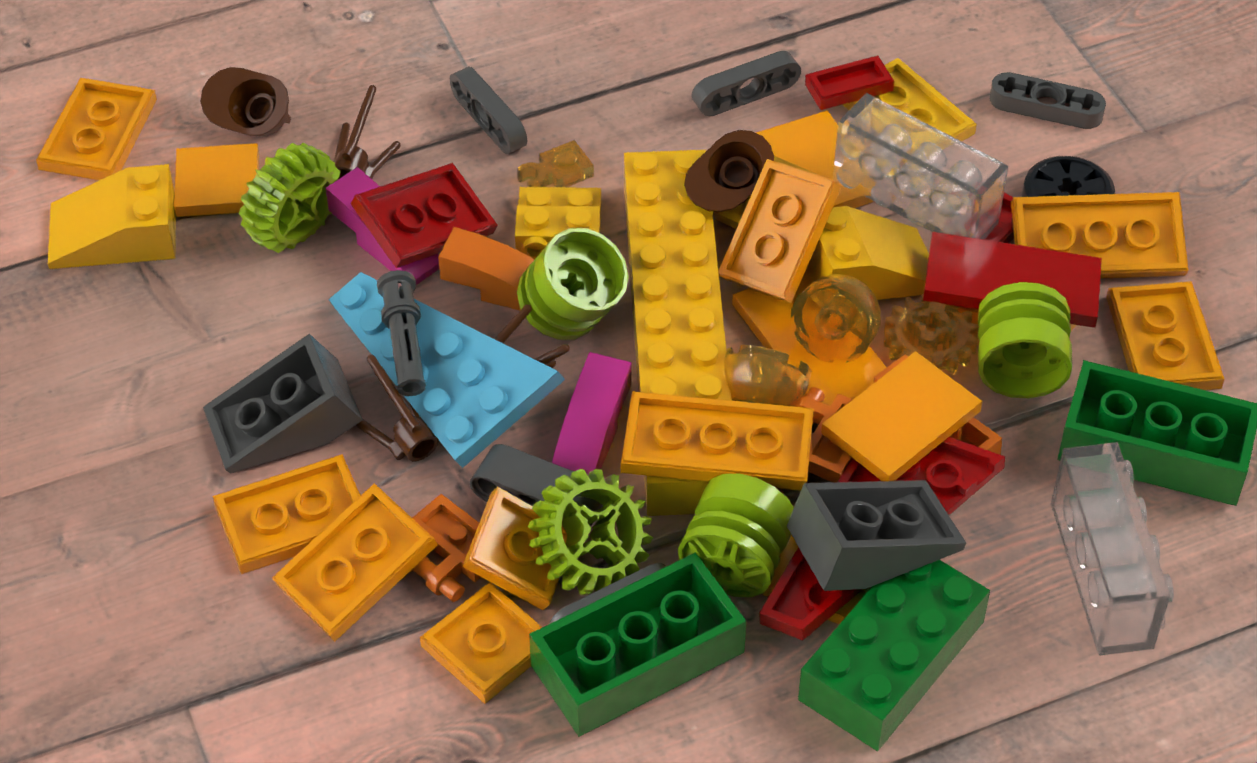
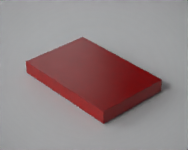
[351,163,498,268]

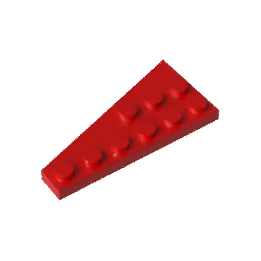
[759,437,1005,641]

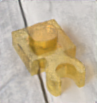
[517,140,594,187]

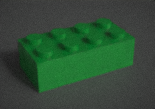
[1057,360,1257,506]
[529,552,747,737]
[798,560,990,752]

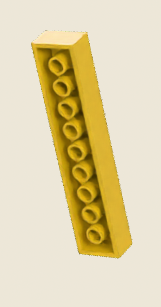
[624,150,732,516]

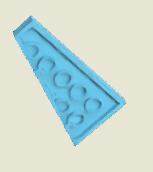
[328,272,565,468]

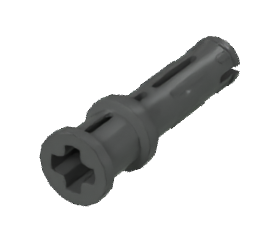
[377,270,426,396]

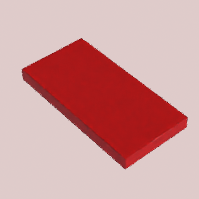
[923,232,1102,328]

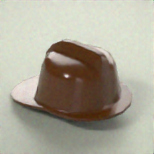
[200,67,291,137]
[684,130,774,212]

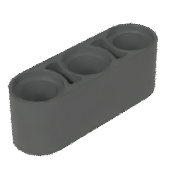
[470,444,604,527]

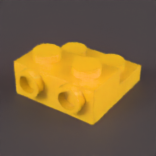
[515,187,602,259]

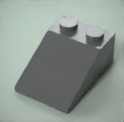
[203,334,363,474]
[787,480,966,591]

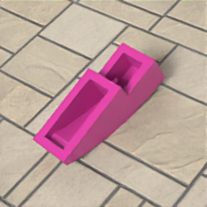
[326,167,440,285]
[552,352,632,475]

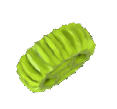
[239,143,340,253]
[527,469,654,596]

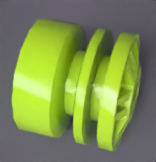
[517,228,629,340]
[978,282,1072,399]
[678,473,794,597]

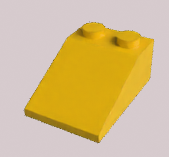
[47,164,176,269]
[807,206,929,306]

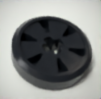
[1022,156,1115,197]

